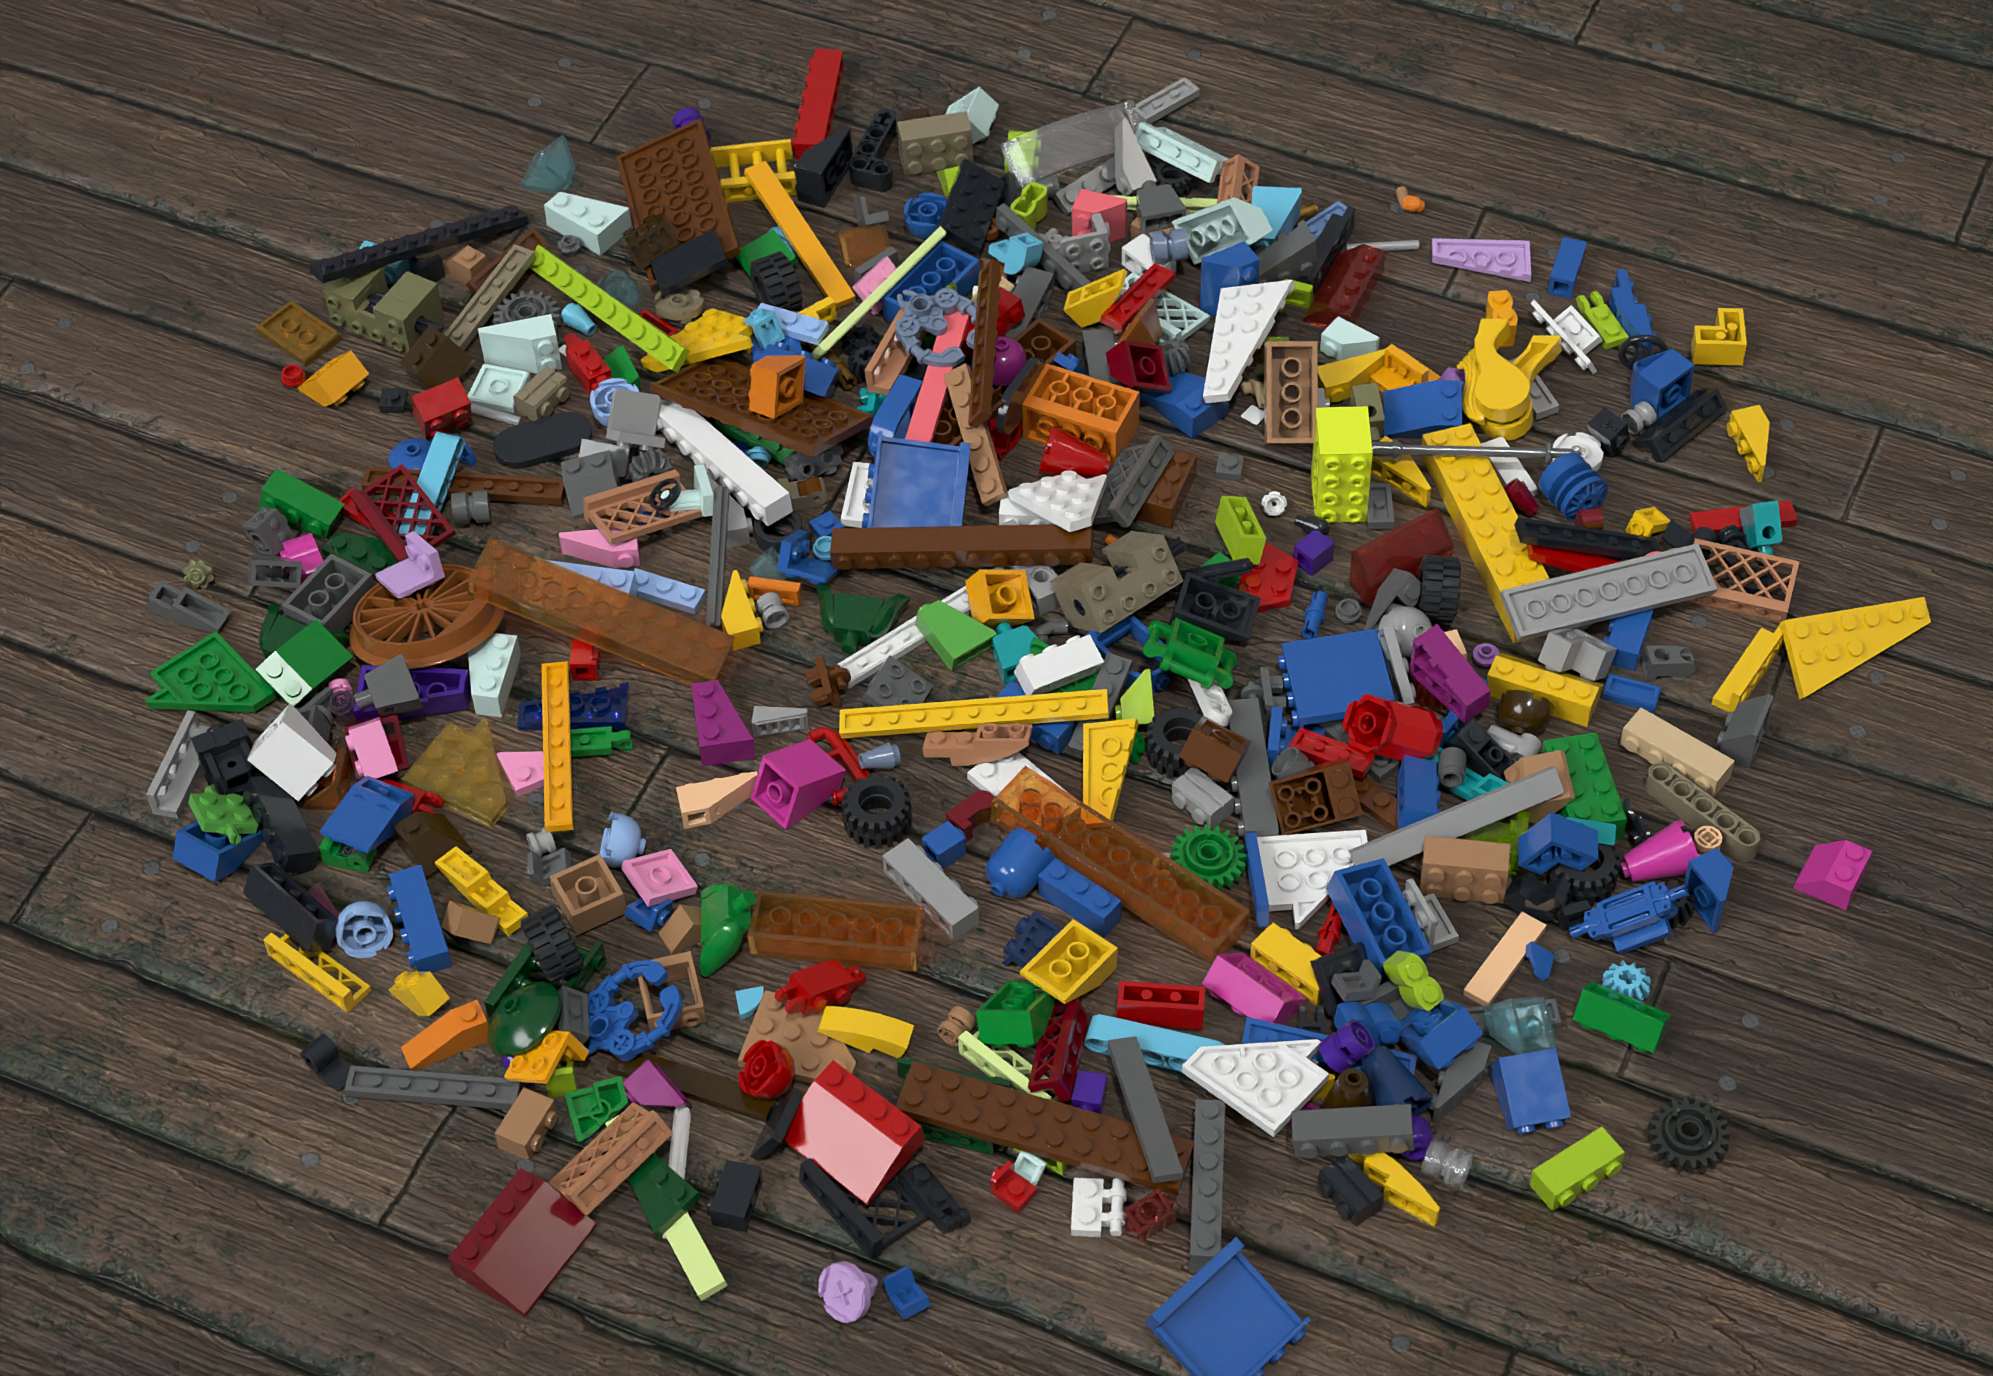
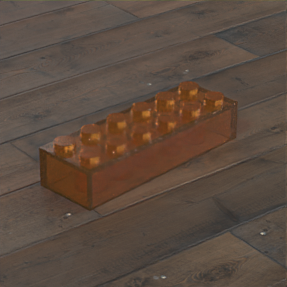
[747,890,925,972]

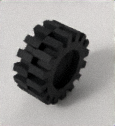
[1151,159,1194,198]

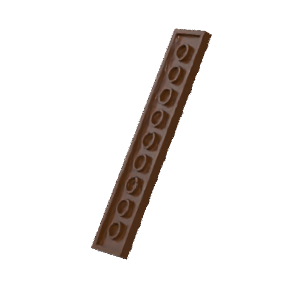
[895,1061,1194,1196]

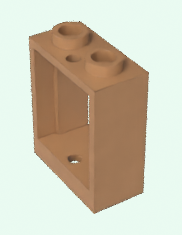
[637,951,706,1031]

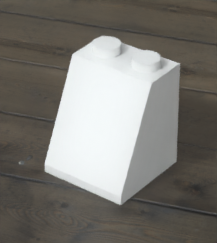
[247,704,337,801]

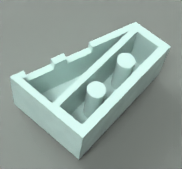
[544,192,632,256]
[468,633,521,717]

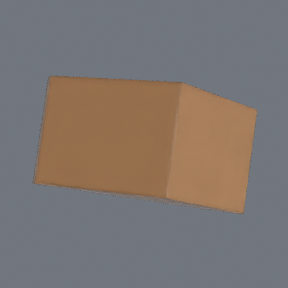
[441,900,501,944]
[658,905,701,955]

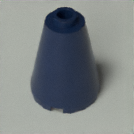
[1361,1044,1433,1116]

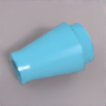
[561,303,597,337]

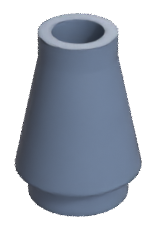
[858,743,900,769]

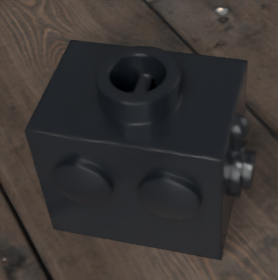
[1587,407,1630,458]

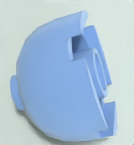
[590,378,639,427]
[599,812,646,868]
[336,901,393,959]

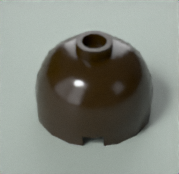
[1498,690,1555,736]

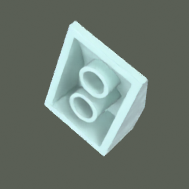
[478,314,562,374]

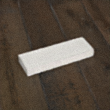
[1481,436,1538,496]

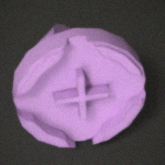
[818,1261,878,1323]

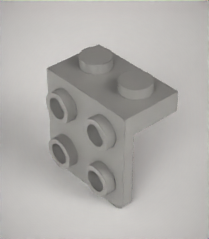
[1060,213,1111,273]
[606,389,666,451]
[1403,878,1459,951]

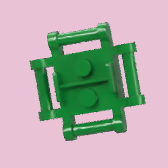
[1143,618,1238,689]

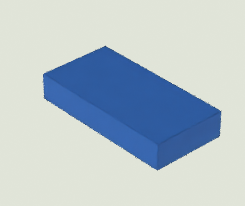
[1602,673,1662,713]

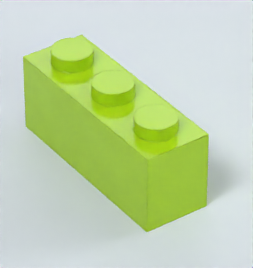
[1215,496,1266,565]
[1530,1127,1625,1211]

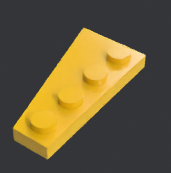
[1083,718,1139,827]

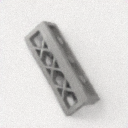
[146,710,209,819]

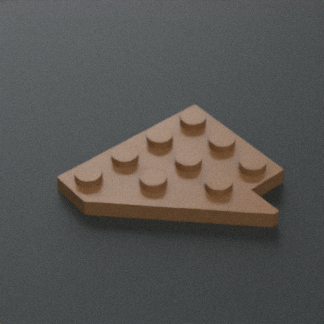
[738,990,857,1084]

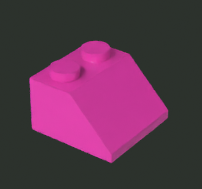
[1793,840,1872,910]

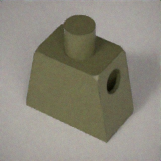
[1349,383,1385,441]

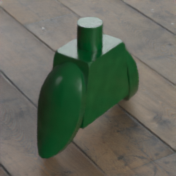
[815,584,911,654]
[259,603,349,659]

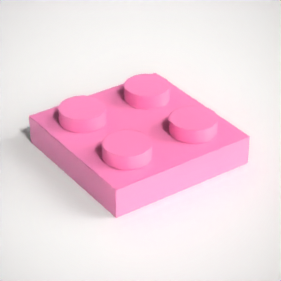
[621,849,698,907]

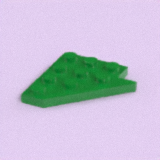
[145,631,277,712]

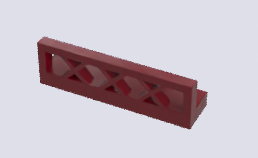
[1027,998,1090,1102]

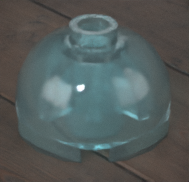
[597,270,642,312]

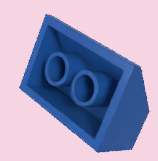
[1200,241,1260,316]
[760,341,841,397]

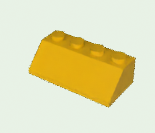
[1487,653,1604,727]

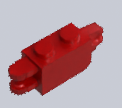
[563,333,612,396]
[774,959,866,1016]

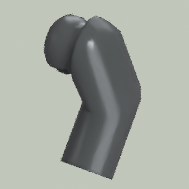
[1033,621,1068,644]

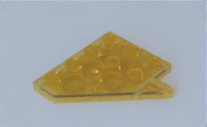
[402,717,508,827]

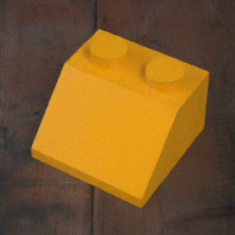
[297,350,369,407]
[965,569,1035,630]

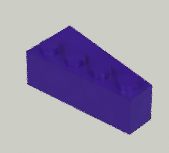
[353,665,471,721]

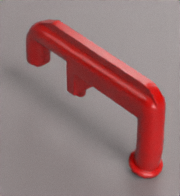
[807,727,870,806]

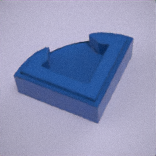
[455,434,477,467]
[1526,941,1555,981]

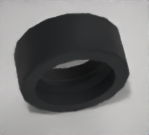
[754,510,803,555]

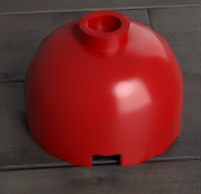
[738,1040,795,1099]

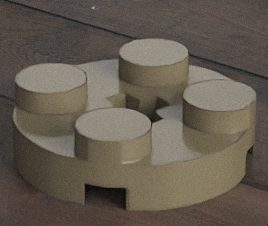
[655,286,704,324]

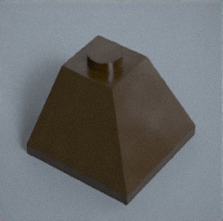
[393,812,473,880]

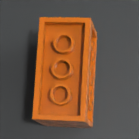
[1022,364,1139,466]

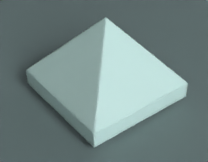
[1014,1151,1047,1186]

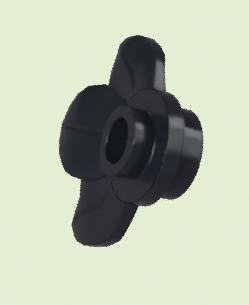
[1622,798,1652,847]

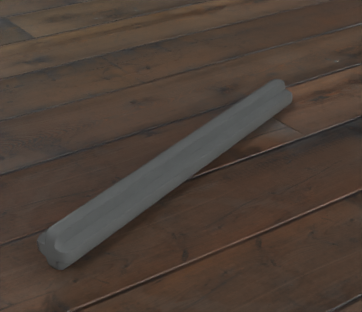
[706,485,729,629]

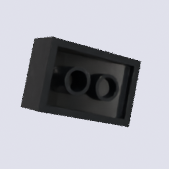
[794,126,853,208]
[1168,572,1261,642]

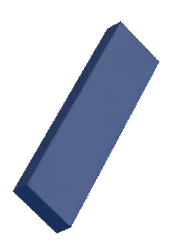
[1245,832,1269,927]

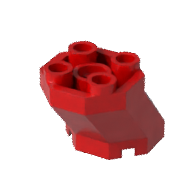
[1342,694,1443,761]

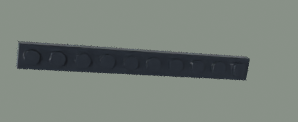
[310,205,528,283]

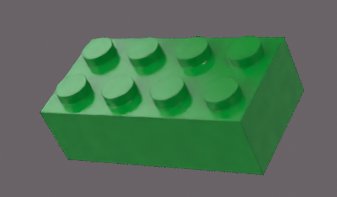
[1541,732,1627,840]

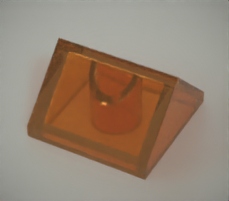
[834,221,890,268]
[303,742,353,810]

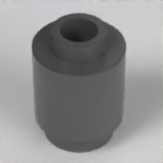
[1438,747,1467,788]

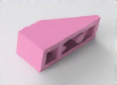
[559,528,640,568]

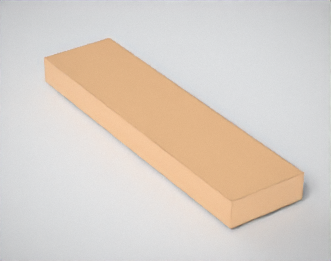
[1463,912,1546,1006]

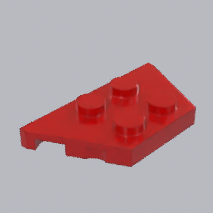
[1239,541,1298,613]

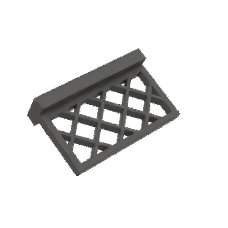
[1092,435,1175,527]

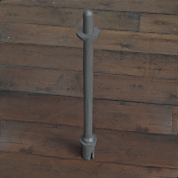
[1371,439,1575,465]

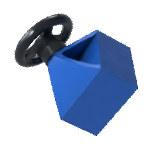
[1618,334,1695,422]

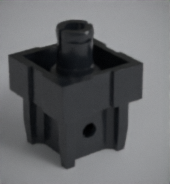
[191,718,259,795]

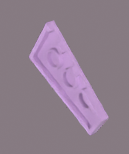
[1432,238,1531,282]

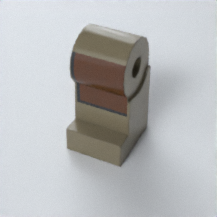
[777,476,828,511]

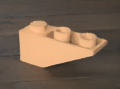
[676,771,757,829]

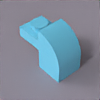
[988,232,1044,274]

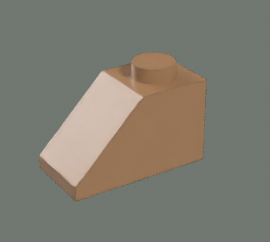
[443,245,488,285]

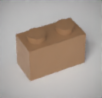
[495,1088,558,1161]

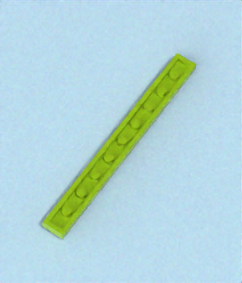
[529,245,690,373]

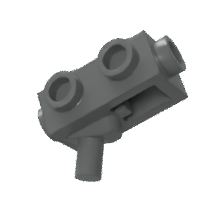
[783,443,843,482]

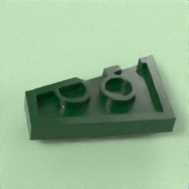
[628,1152,701,1239]

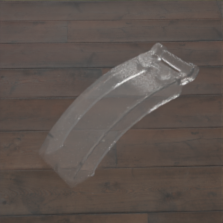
[1000,100,1140,189]

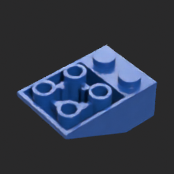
[320,775,414,853]

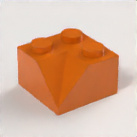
[749,355,806,419]

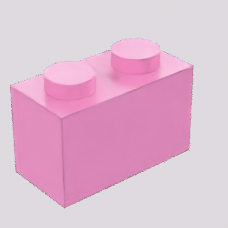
[345,717,398,779]

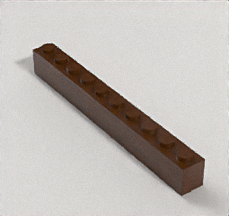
[830,524,1093,570]

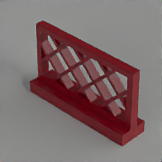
[348,464,456,562]

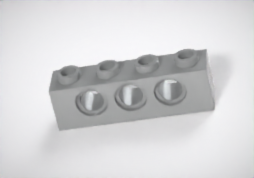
[1001,519,1061,616]

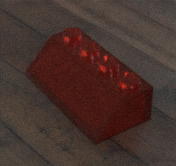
[1303,244,1386,329]
[1349,507,1454,605]

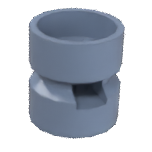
[1150,228,1188,263]

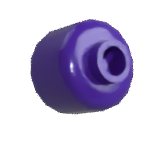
[1399,1115,1434,1160]

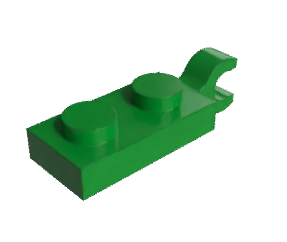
[571,726,633,757]

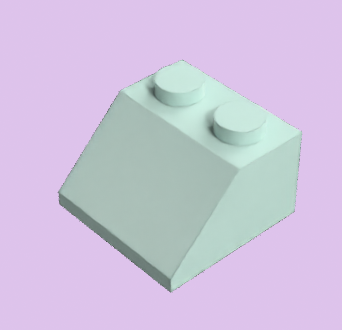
[946,87,999,144]

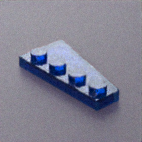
[517,682,630,730]

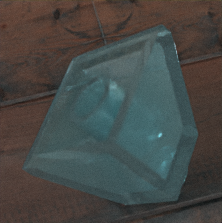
[519,135,576,194]
[1483,997,1559,1055]

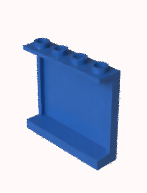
[862,431,971,528]
[1278,629,1395,729]
[1144,1237,1311,1376]

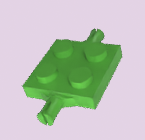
[188,786,258,845]

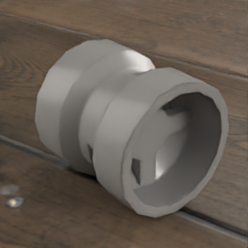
[1621,401,1657,435]
[756,592,789,629]

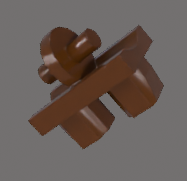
[805,656,851,709]

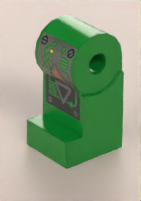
[319,836,377,872]

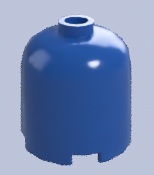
[985,828,1055,899]

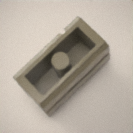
[513,366,570,421]

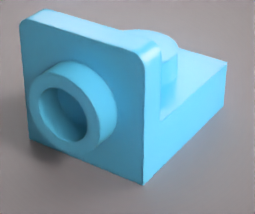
[744,308,785,350]

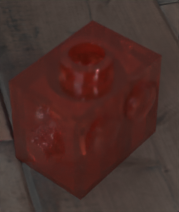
[1123,1188,1177,1242]

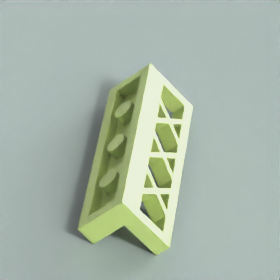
[958,1030,1062,1103]

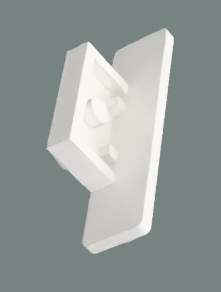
[1531,300,1603,374]

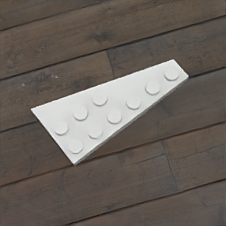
[1203,280,1295,403]

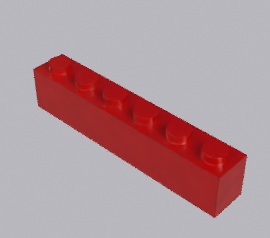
[791,49,844,160]

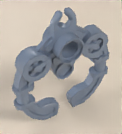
[895,288,976,368]

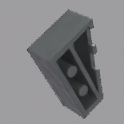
[1253,220,1317,284]

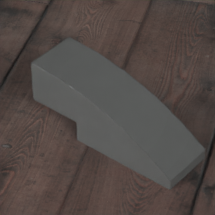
[146,580,231,632]

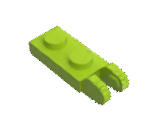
[1576,291,1629,349]

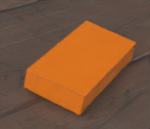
[748,576,802,607]

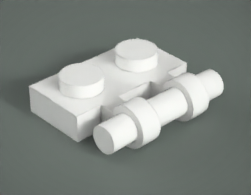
[1071,1178,1127,1237]

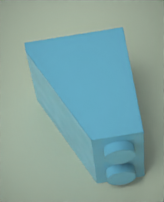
[1250,186,1302,251]

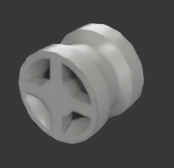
[526,827,557,857]

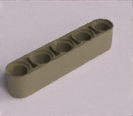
[1645,762,1760,862]

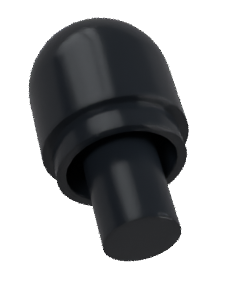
[1294,515,1330,536]

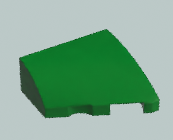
[564,1076,628,1144]

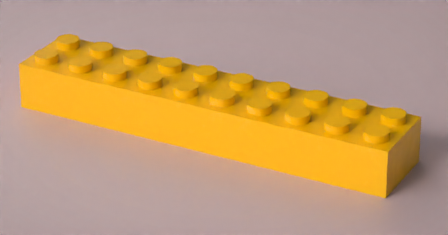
[1421,423,1549,643]

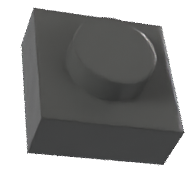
[1215,453,1244,481]

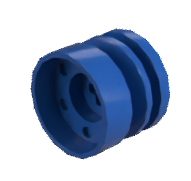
[1538,452,1608,522]

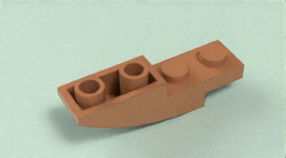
[922,723,1033,766]

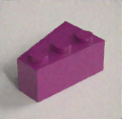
[1409,624,1491,723]
[691,680,756,766]

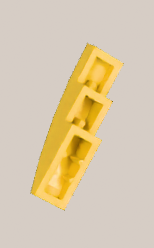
[435,846,528,936]
[1347,1152,1440,1227]

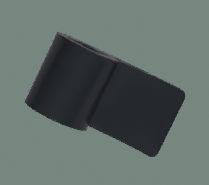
[1662,520,1718,560]
[300,1034,351,1092]

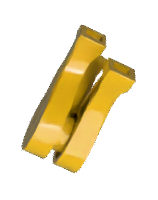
[1457,319,1562,441]

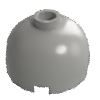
[1378,606,1432,659]

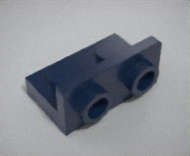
[1002,911,1062,968]

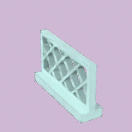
[1135,122,1228,183]
[1113,272,1210,343]

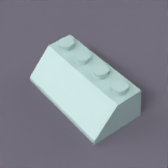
[1172,197,1272,264]

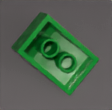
[255,619,354,708]
[976,981,1056,1047]

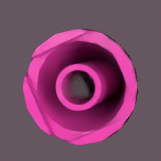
[1620,819,1698,882]

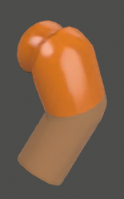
[1396,186,1425,213]

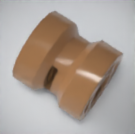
[937,1006,976,1047]

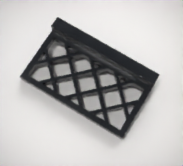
[799,1158,929,1260]

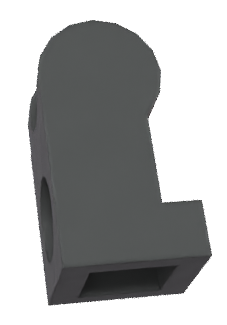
[1640,645,1696,681]

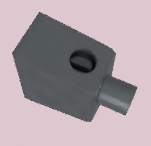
[1136,180,1186,234]
[247,555,302,588]
[354,654,423,716]

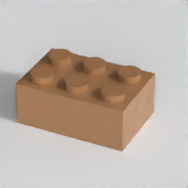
[1420,836,1510,904]

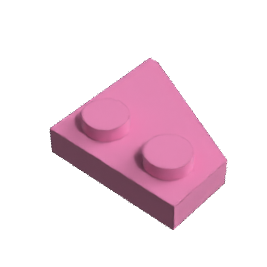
[496,751,544,797]

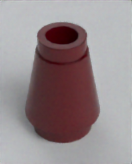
[1504,478,1539,516]

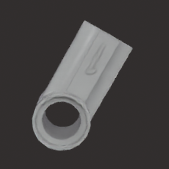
[1487,725,1542,762]

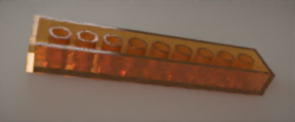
[468,538,735,685]
[991,765,1251,964]

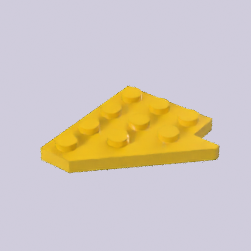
[640,309,754,372]

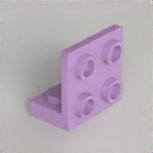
[375,531,445,598]

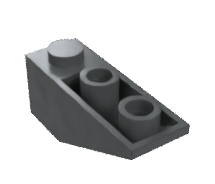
[1364,568,1422,633]
[1429,1042,1491,1123]

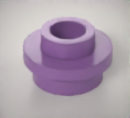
[1473,643,1500,669]

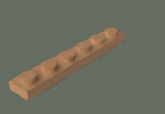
[944,363,1009,507]

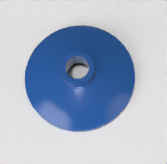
[389,438,432,470]

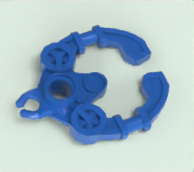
[587,960,683,1061]

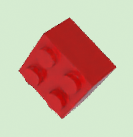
[412,378,472,440]

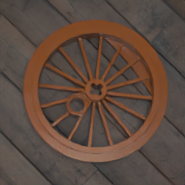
[349,564,505,669]

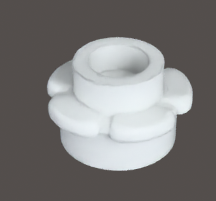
[1262,491,1287,516]

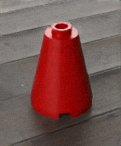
[1038,425,1111,478]

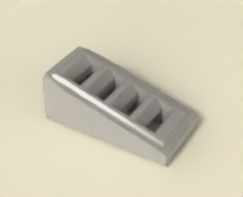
[752,706,809,737]

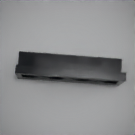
[1294,206,1355,296]
[1632,387,1728,462]

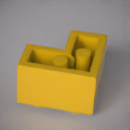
[1691,308,1747,365]

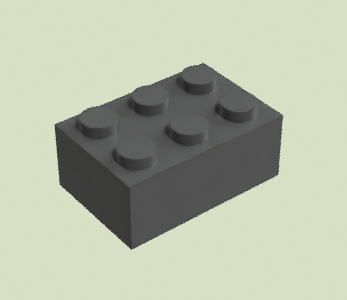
[282,554,375,631]

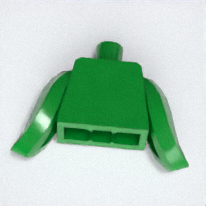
[699,883,756,977]

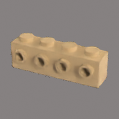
[1620,708,1735,798]

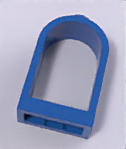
[868,374,923,457]
[1085,614,1170,692]

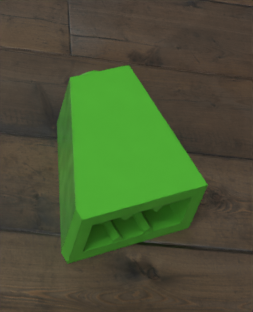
[915,600,997,672]

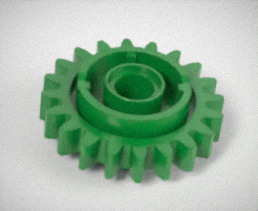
[1169,824,1247,893]

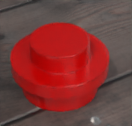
[281,364,306,387]

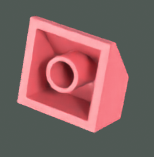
[1072,189,1127,243]

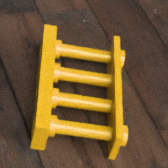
[711,139,797,203]

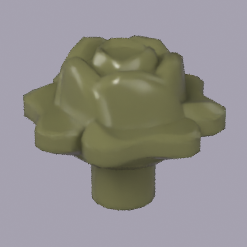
[183,559,214,589]

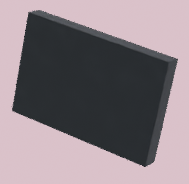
[650,228,729,296]

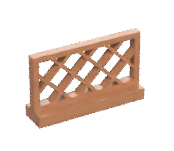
[583,470,703,545]
[1684,538,1800,623]
[548,1102,673,1216]

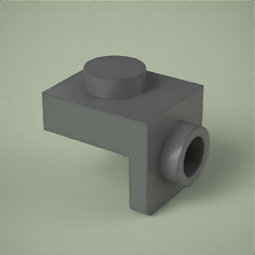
[527,848,572,887]
[1331,960,1381,1001]

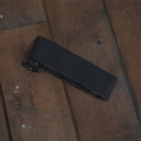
[849,109,897,192]

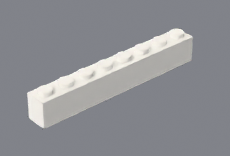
[656,399,793,526]

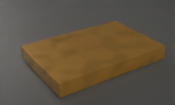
[255,300,342,367]

